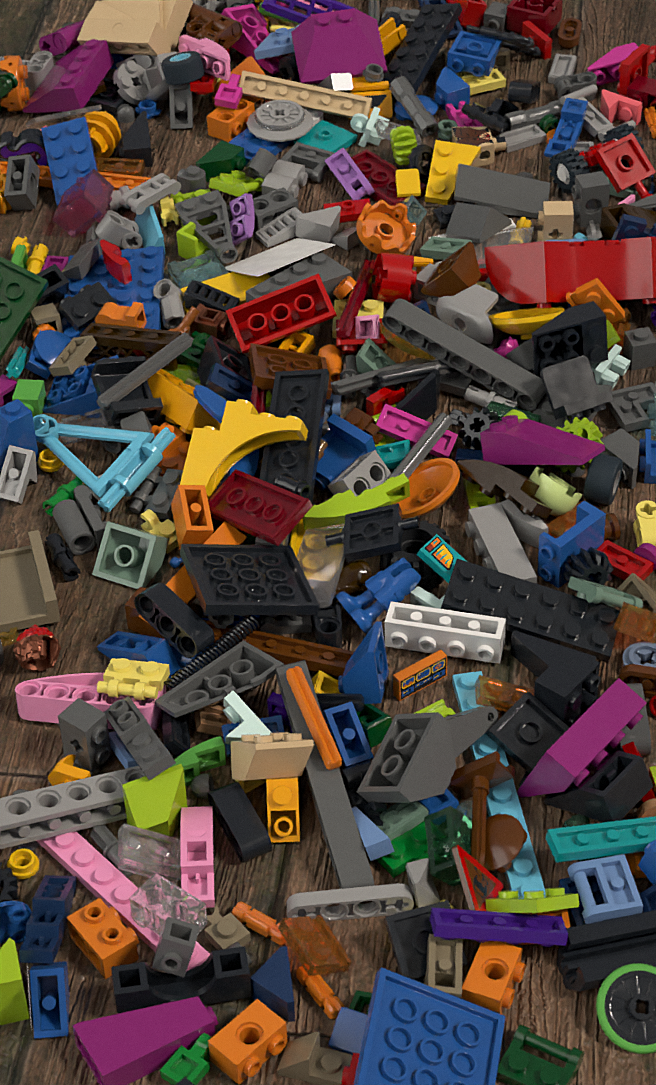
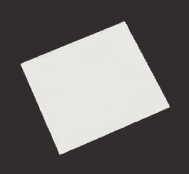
[221,238,336,277]

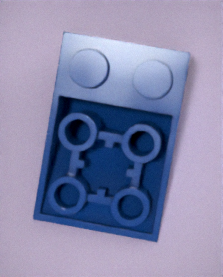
[43,355,119,417]

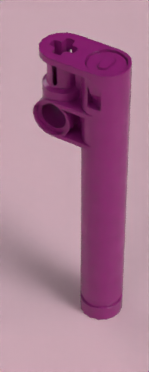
[39,19,85,56]

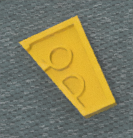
[425,140,481,205]

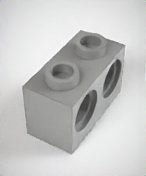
[328,450,392,496]

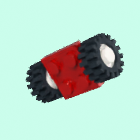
[549,123,644,194]

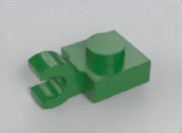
[160,1033,212,1085]

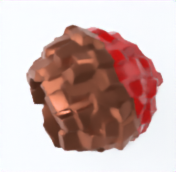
[13,624,62,672]

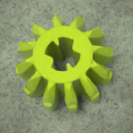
[390,126,417,165]

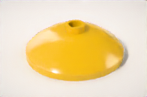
[488,307,564,339]

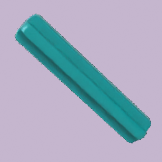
[6,346,30,379]

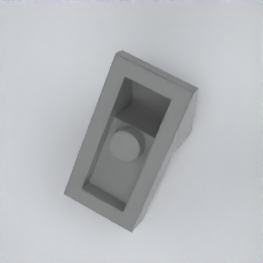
[0,445,37,504]

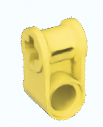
[633,500,656,547]

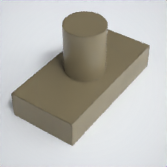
[48,335,97,377]

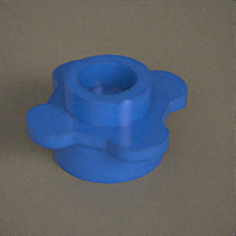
[135,100,161,119]

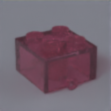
[53,169,114,238]

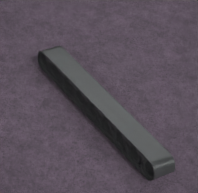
[275,660,375,889]

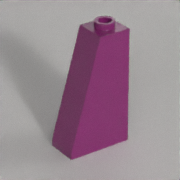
[73,996,218,1085]

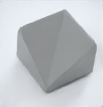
[406,858,441,908]

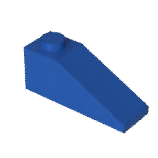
[97,631,180,678]

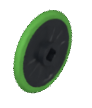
[596,964,656,1054]

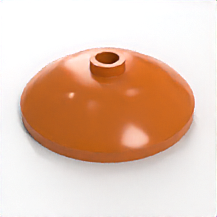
[396,458,460,519]

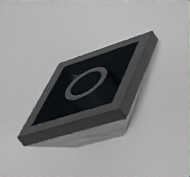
[395,368,440,421]

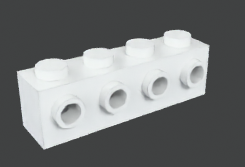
[385,602,506,664]

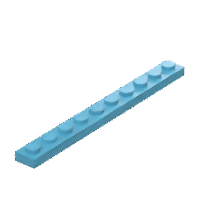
[452,671,545,896]

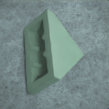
[356,338,397,388]

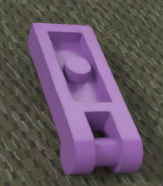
[324,148,375,200]

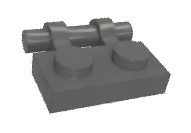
[129,466,183,520]

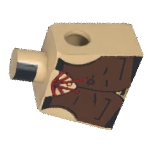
[452,127,506,167]

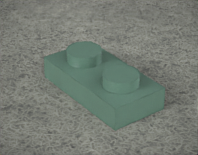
[420,236,472,260]

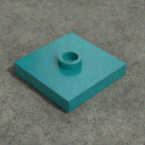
[294,120,357,153]

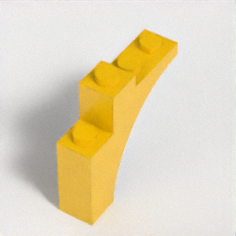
[180,399,308,500]

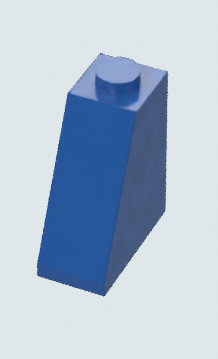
[0,399,39,474]

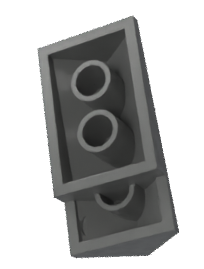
[454,163,550,218]

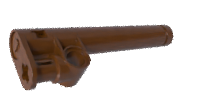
[185,3,243,50]

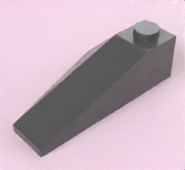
[155,640,284,718]

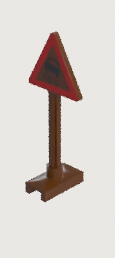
[449,751,515,911]

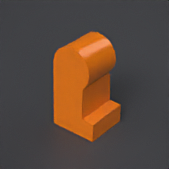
[95,302,147,328]

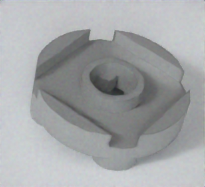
[113,60,149,105]

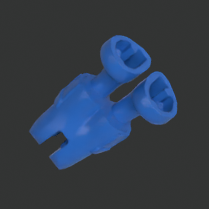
[335,558,421,634]

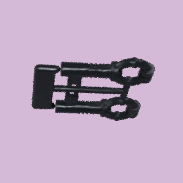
[466,25,541,57]

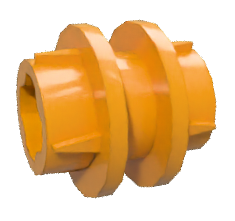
[83,111,121,161]

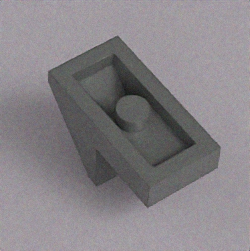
[169,84,194,130]

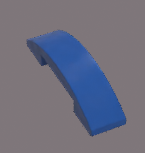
[544,98,588,158]

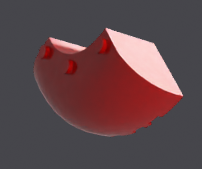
[484,237,656,309]

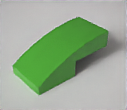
[169,736,226,786]

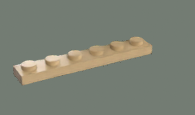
[239,71,372,118]

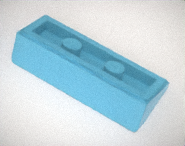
[135,204,165,252]

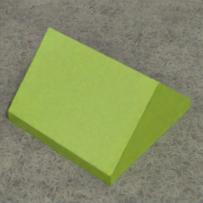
[0,938,30,1025]

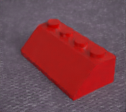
[226,273,337,354]

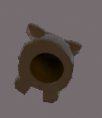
[309,560,372,606]

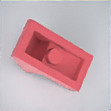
[600,89,642,126]

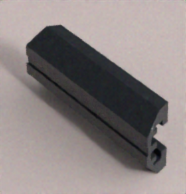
[557,910,656,991]

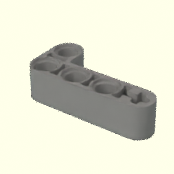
[0,51,54,91]

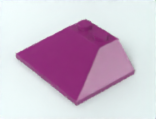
[291,8,387,85]

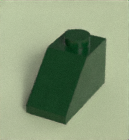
[196,140,246,182]

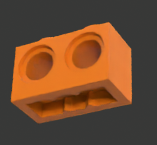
[207,98,255,142]

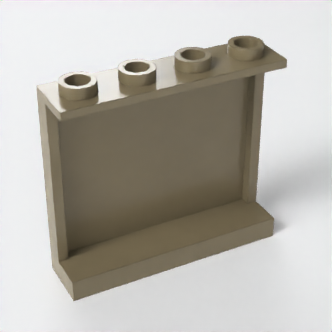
[0,530,60,633]

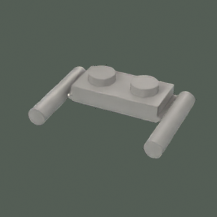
[560,84,636,142]

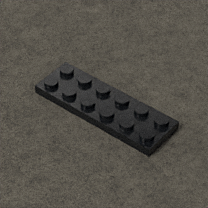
[382,3,463,98]
[259,369,329,503]
[441,559,623,663]

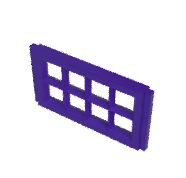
[261,0,354,24]

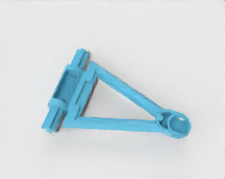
[33,414,176,513]

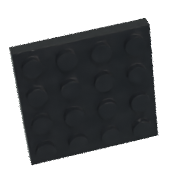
[180,544,320,617]

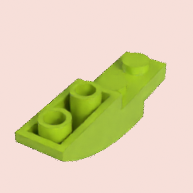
[303,473,410,533]

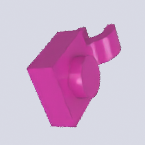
[214,73,243,109]

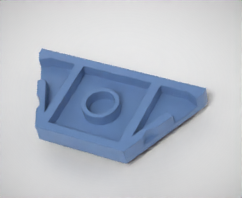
[254,24,300,60]

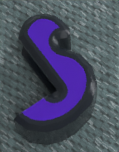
[0,128,49,166]

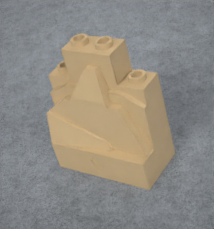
[77,0,193,57]

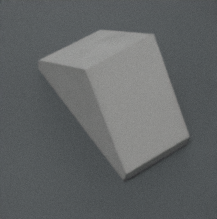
[295,206,341,243]

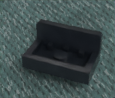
[58,281,117,331]

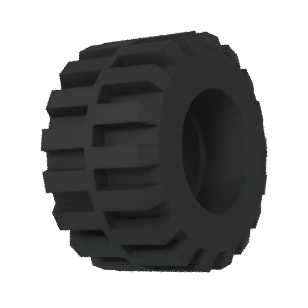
[380,520,450,590]

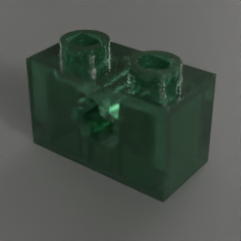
[424,806,472,887]

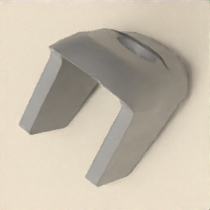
[143,52,190,101]
[436,284,499,344]

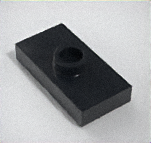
[161,710,191,757]

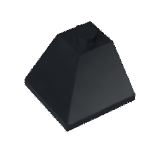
[197,335,253,396]

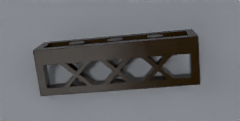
[80,323,181,371]

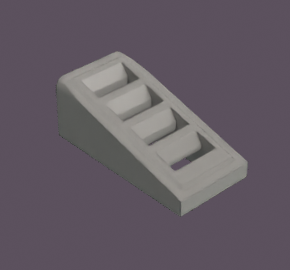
[255,207,303,248]

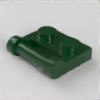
[496,1024,584,1085]

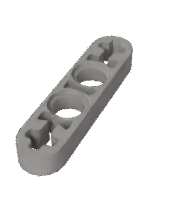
[286,884,414,924]

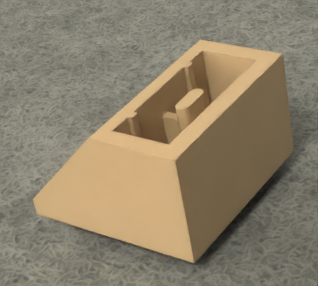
[230,732,314,780]

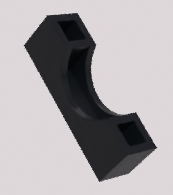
[111,946,252,1014]

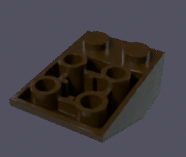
[600,203,656,240]

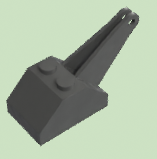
[357,706,498,802]

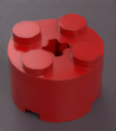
[372,252,417,303]

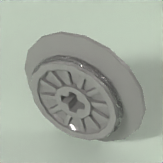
[247,100,314,142]

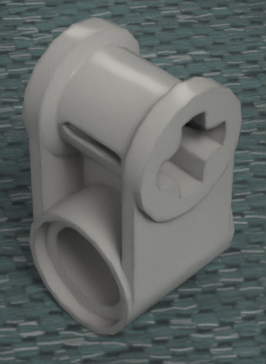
[95,211,142,249]

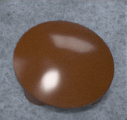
[466,814,527,873]

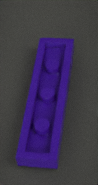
[430,908,568,947]

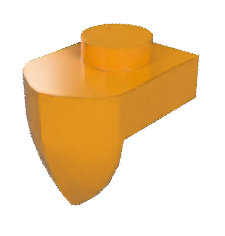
[48,754,91,786]

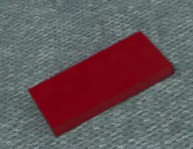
[351,149,427,206]
[208,469,313,546]

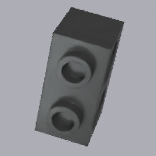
[253,187,299,232]

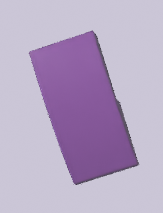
[229,193,255,246]

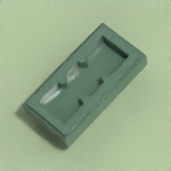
[377,801,430,841]

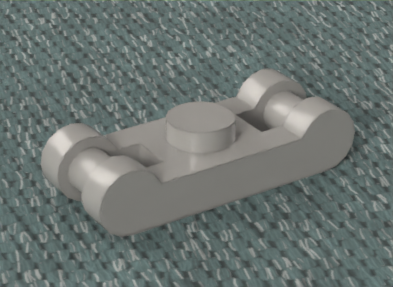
[120,173,181,215]

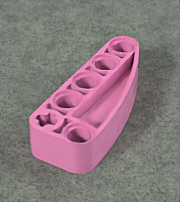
[15,673,166,730]

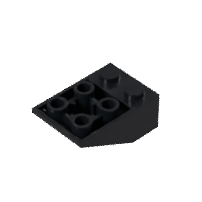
[532,301,608,378]
[543,750,653,822]

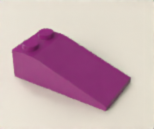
[480,415,605,465]

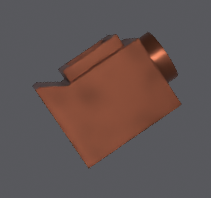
[190,303,230,340]

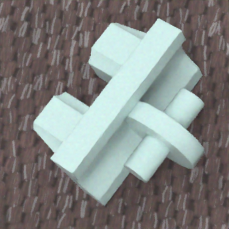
[350,106,389,148]
[590,344,631,389]

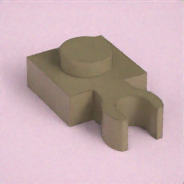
[197,904,251,950]

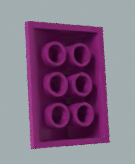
[23,39,114,113]
[517,678,647,798]

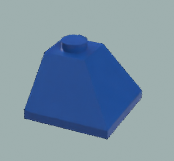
[338,621,389,704]

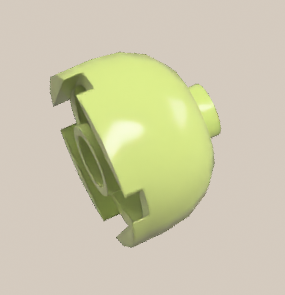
[529,466,582,516]

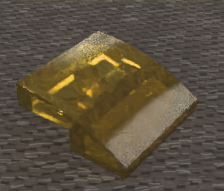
[380,322,435,360]

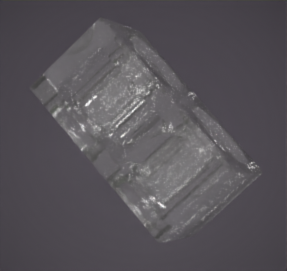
[129,872,208,937]

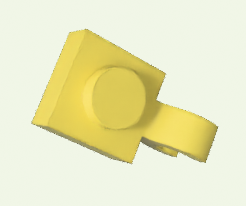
[158,195,179,227]
[140,509,178,554]

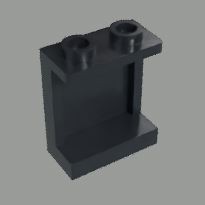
[91,356,163,426]

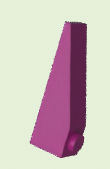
[221,4,283,74]

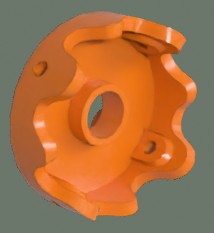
[0,55,30,112]
[356,200,416,254]

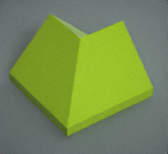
[122,764,188,841]

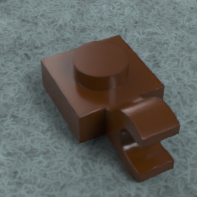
[344,407,384,445]

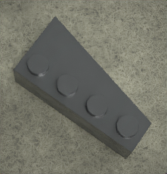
[246,251,352,303]

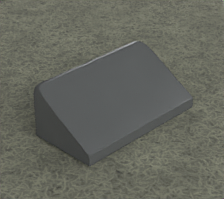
[61,238,102,280]

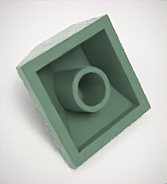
[92,521,170,589]

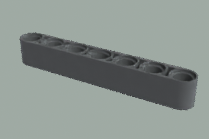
[382,299,546,411]

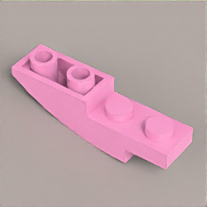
[178,35,230,81]
[181,806,215,909]

